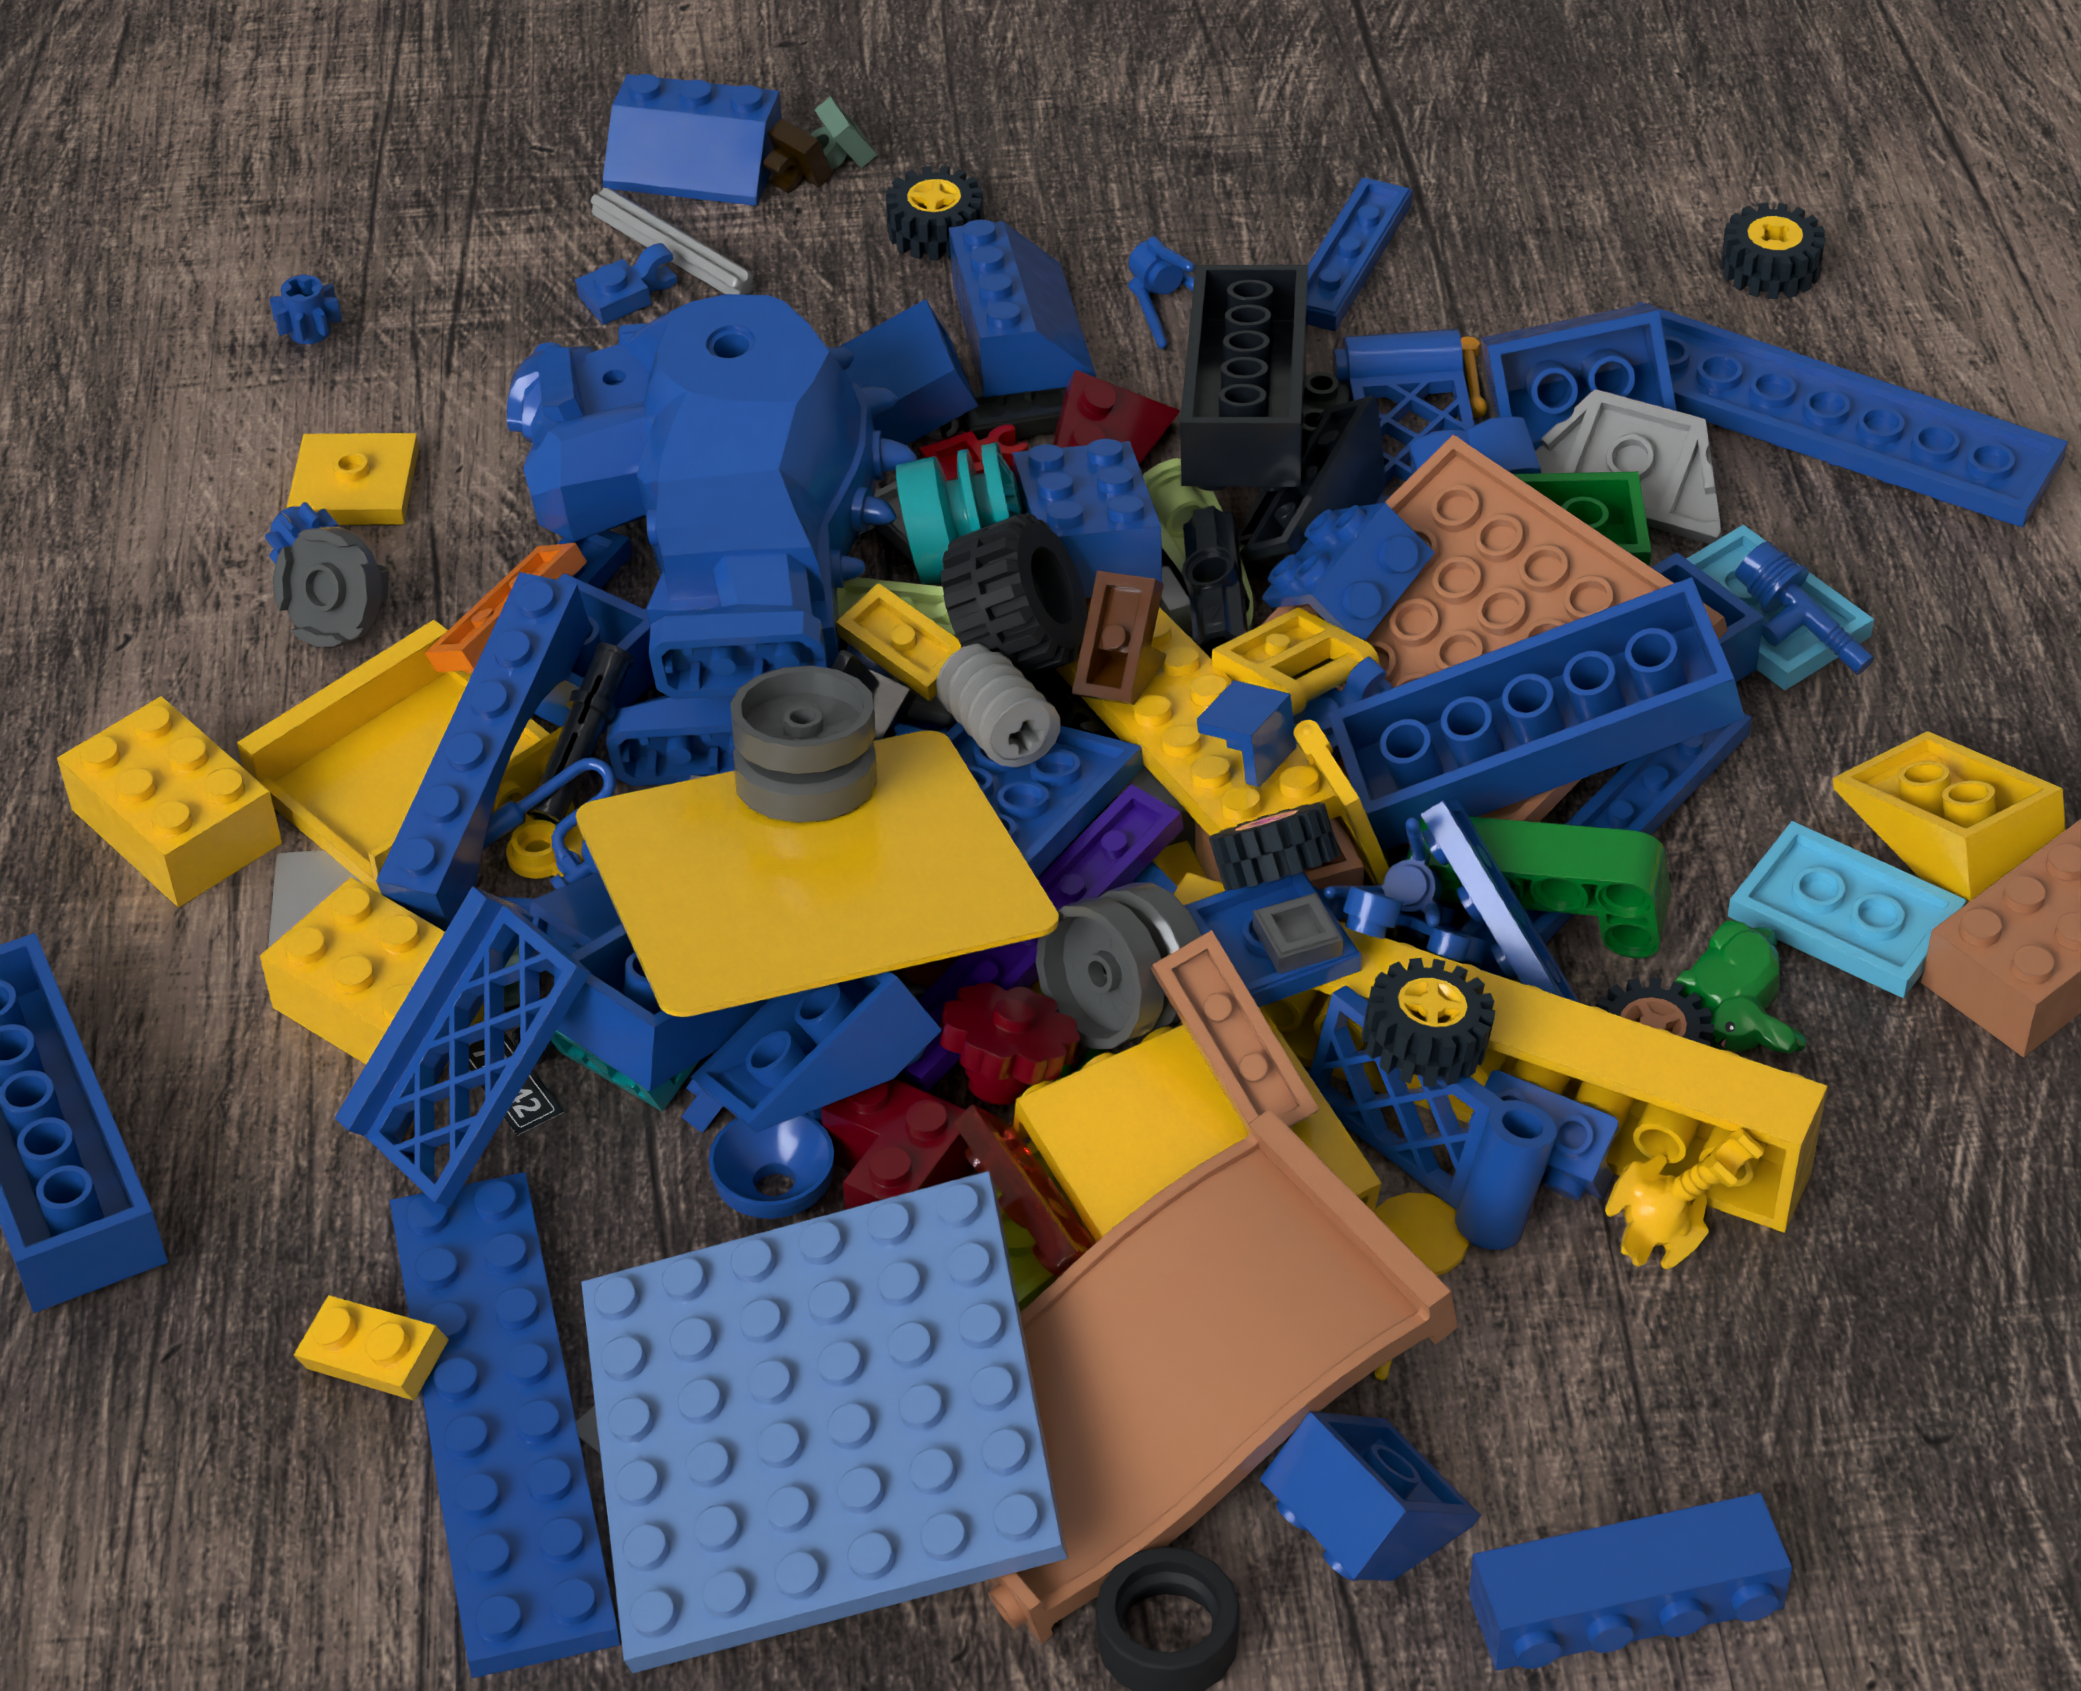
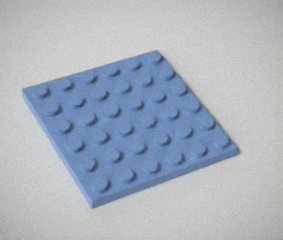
[581,1171,1068,1673]

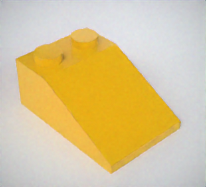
[1832,731,2066,904]

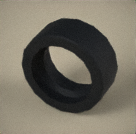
[1095,1547,1240,1691]

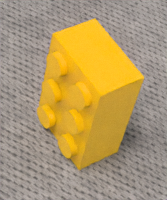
[57,696,282,908]
[260,877,505,1069]

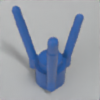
[1128,236,1195,349]
[1324,818,1443,927]

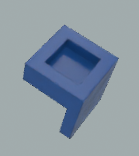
[1197,680,1296,787]

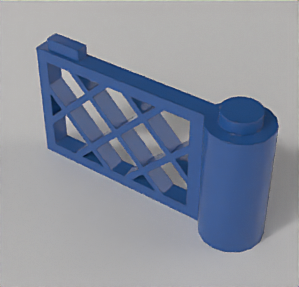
[1332,329,1475,504]
[1309,985,1557,1250]

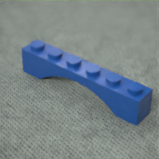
[376,572,591,932]

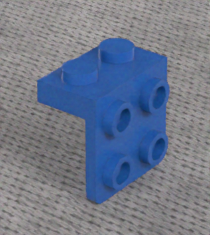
[1262,502,1435,641]

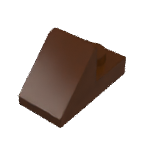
[1072,570,1166,705]

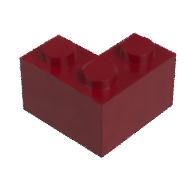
[821,1079,977,1210]

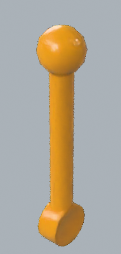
[1461,336,1488,419]

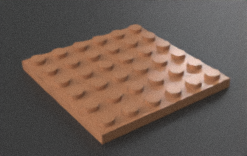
[1260,435,1728,849]

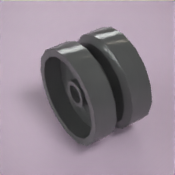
[730,666,877,823]
[1036,883,1201,1049]

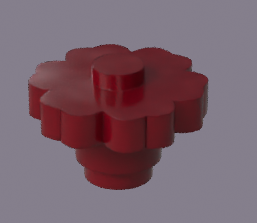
[939,982,1080,1105]

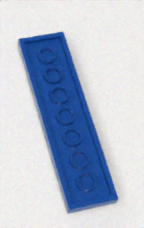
[1637,302,2068,528]
[389,1172,620,1678]

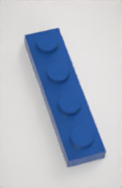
[1421,799,1580,1003]

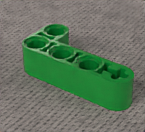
[1406,816,1671,959]

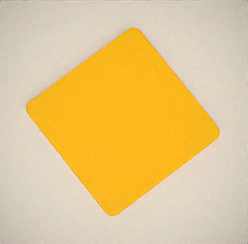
[576,731,1059,1017]

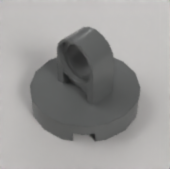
[273,527,389,647]

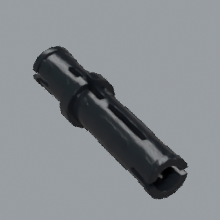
[526,643,634,826]

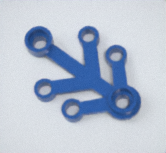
[1314,885,1489,963]

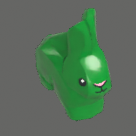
[1675,920,1806,1054]

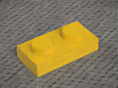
[836,583,962,701]
[294,1295,449,1401]

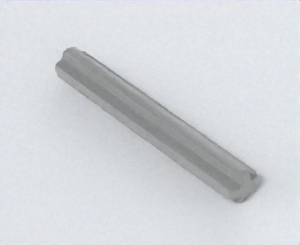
[590,188,754,295]

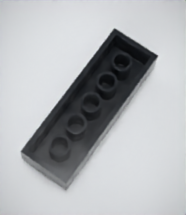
[1180,265,1308,491]

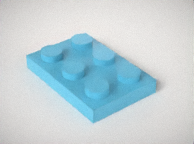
[1687,524,1874,690]
[1728,821,1967,999]

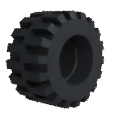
[941,513,1088,679]

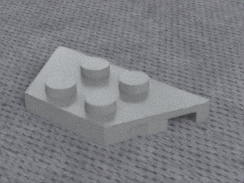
[1535,389,1722,544]

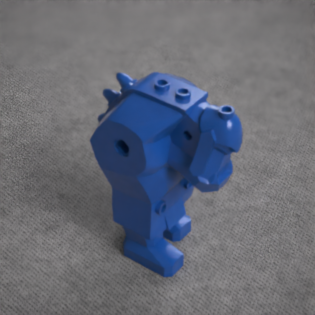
[507,294,917,786]

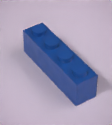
[1469,1493,1792,1671]

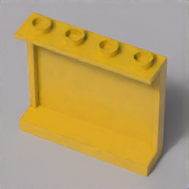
[237,620,563,895]
[1012,1006,1382,1243]

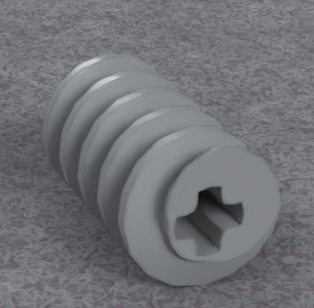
[936,643,1060,767]

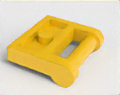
[1211,607,1379,716]

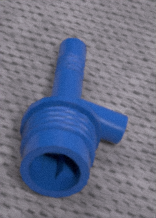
[1735,541,1874,675]

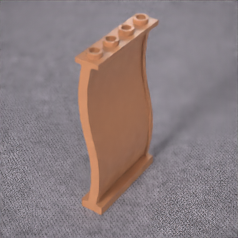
[988,1108,1458,1644]

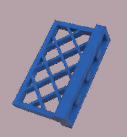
[335,886,591,1208]

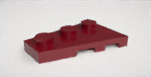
[1052,370,1181,467]

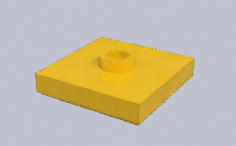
[286,433,419,525]

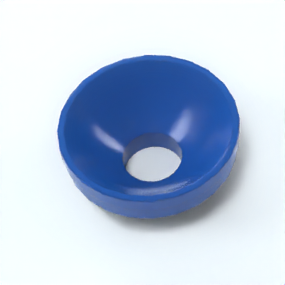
[709,1114,835,1219]

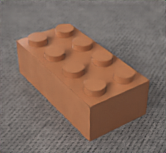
[1921,819,2081,1058]

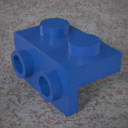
[1467,1070,1620,1201]

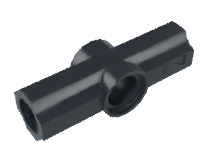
[1182,505,1250,659]

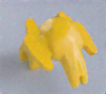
[1605,1128,1764,1270]

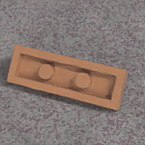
[1150,930,1320,1133]

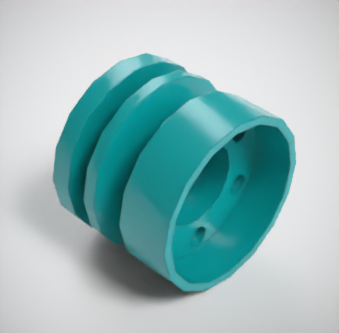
[896,442,1024,585]

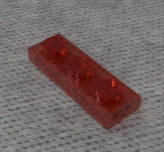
[953,1104,1096,1277]

